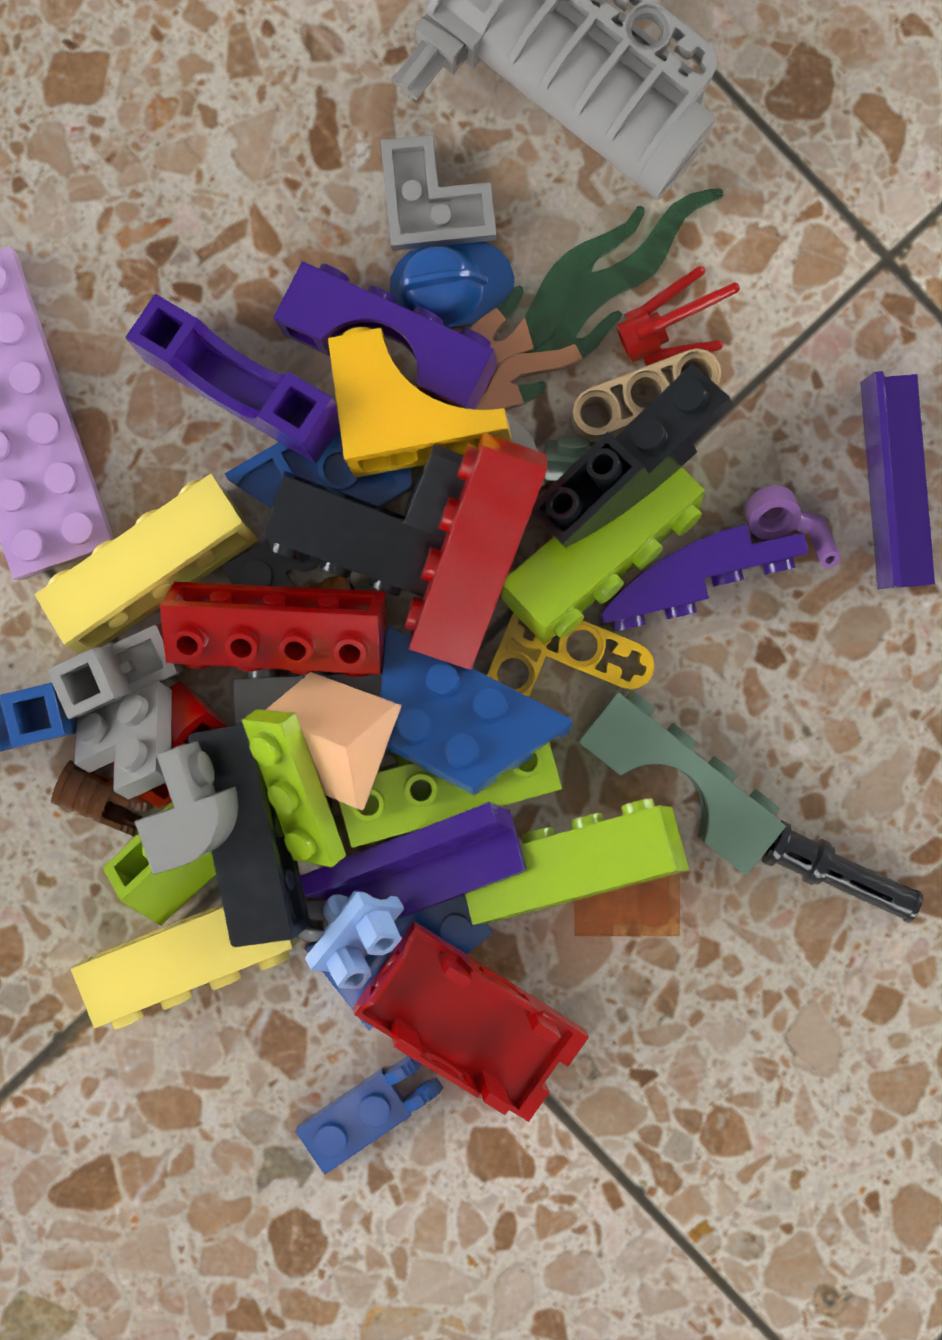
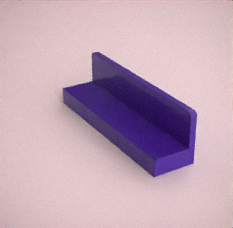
[860,371,935,590]
[300,802,527,920]

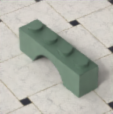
[575,690,786,876]

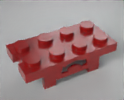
[353,921,589,1122]

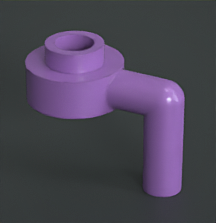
[744,486,841,568]

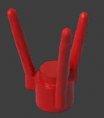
[616,266,740,366]

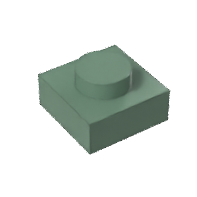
[544,435,596,481]

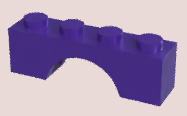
[273,261,498,410]
[125,294,340,464]

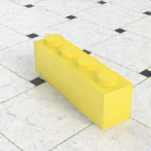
[34,473,259,654]
[70,904,299,1029]

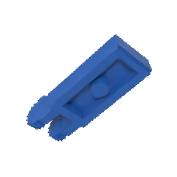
[295,1056,444,1175]

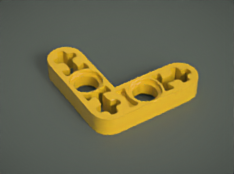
[487,613,655,697]

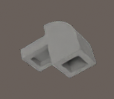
[47,623,185,719]
[135,741,238,875]

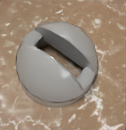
[297,898,328,942]

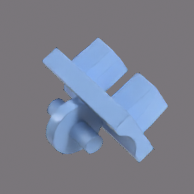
[305,891,404,989]

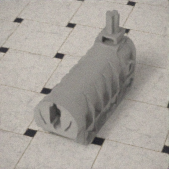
[392,0,717,200]

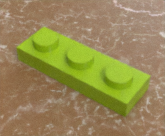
[242,709,346,867]

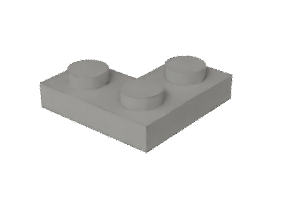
[380,135,496,251]
[75,681,172,800]

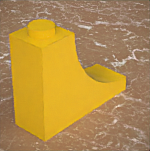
[328,327,512,478]

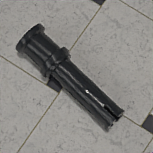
[762,820,923,923]

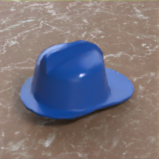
[389,242,515,328]

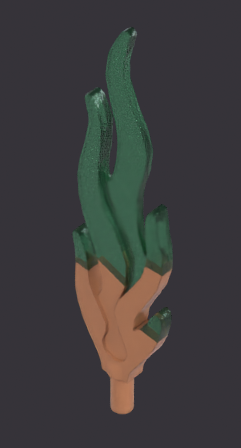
[470,188,723,410]

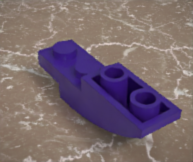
[598,524,809,632]

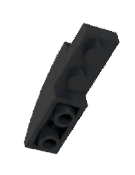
[531,363,733,548]

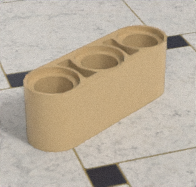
[570,349,721,442]

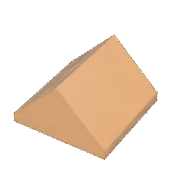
[266,672,402,810]

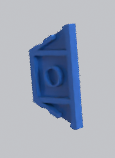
[224,371,412,508]
[380,626,572,795]

